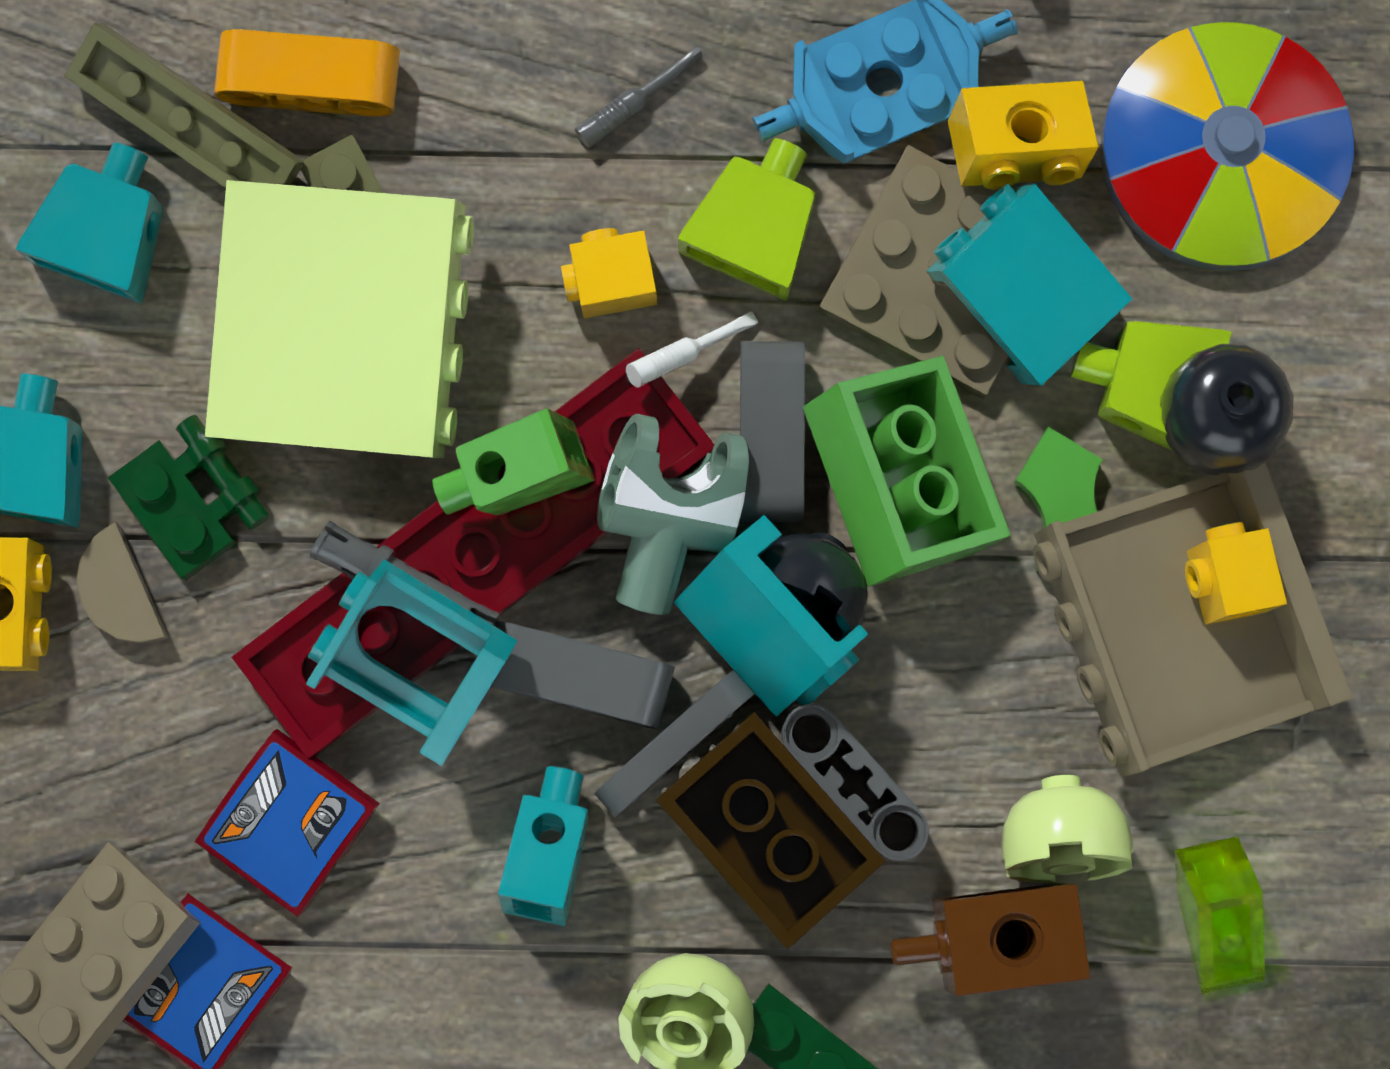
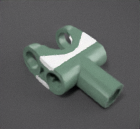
[597,414,749,615]

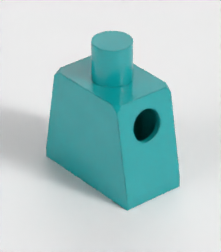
[16,142,163,304]
[0,373,83,528]
[498,766,588,927]

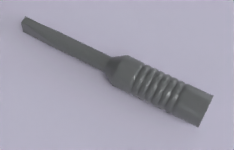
[574,47,702,148]

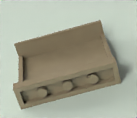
[1033,462,1353,777]

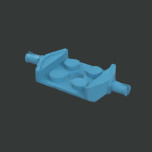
[752,0,1018,164]

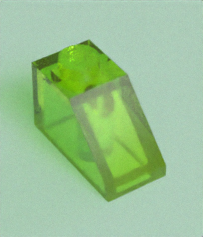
[1175,836,1265,994]

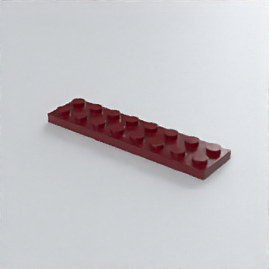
[231,348,715,759]

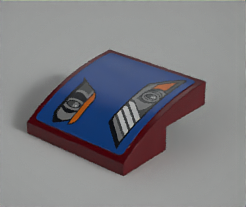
[195,729,380,917]
[123,893,292,1069]

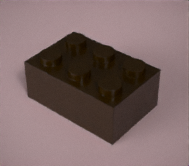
[656,712,886,950]

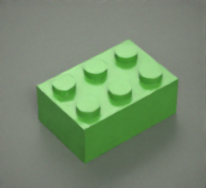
[802,356,1011,587]

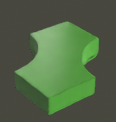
[1013,426,1103,571]

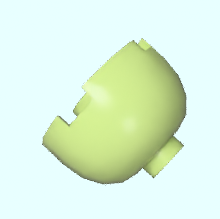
[1001,775,1134,883]
[618,953,754,1069]

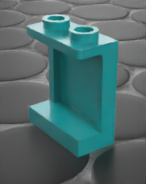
[926,184,1133,386]
[673,515,868,717]

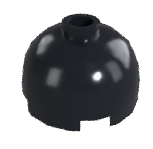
[1160,344,1294,475]
[759,533,868,642]

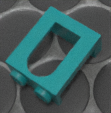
[306,559,518,766]

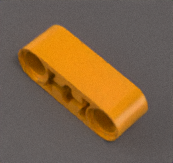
[214,29,400,117]

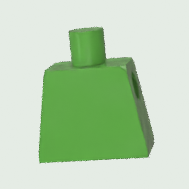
[433,408,595,515]

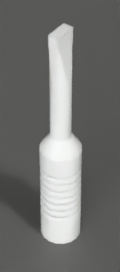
[626,311,759,388]

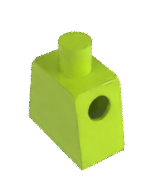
[678,138,815,301]
[1070,321,1232,452]

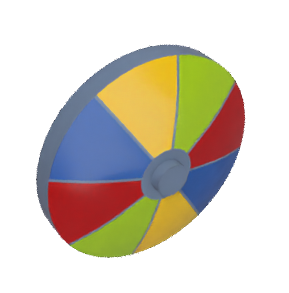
[1100,22,1354,271]

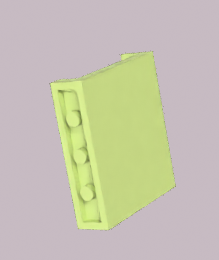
[205,180,474,458]

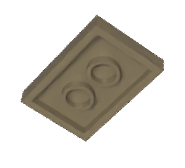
[0,842,201,1069]

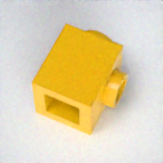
[561,228,657,319]
[1185,522,1287,625]

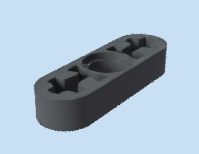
[594,670,755,818]

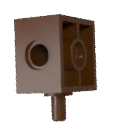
[890,883,1091,996]

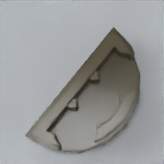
[76,522,169,644]

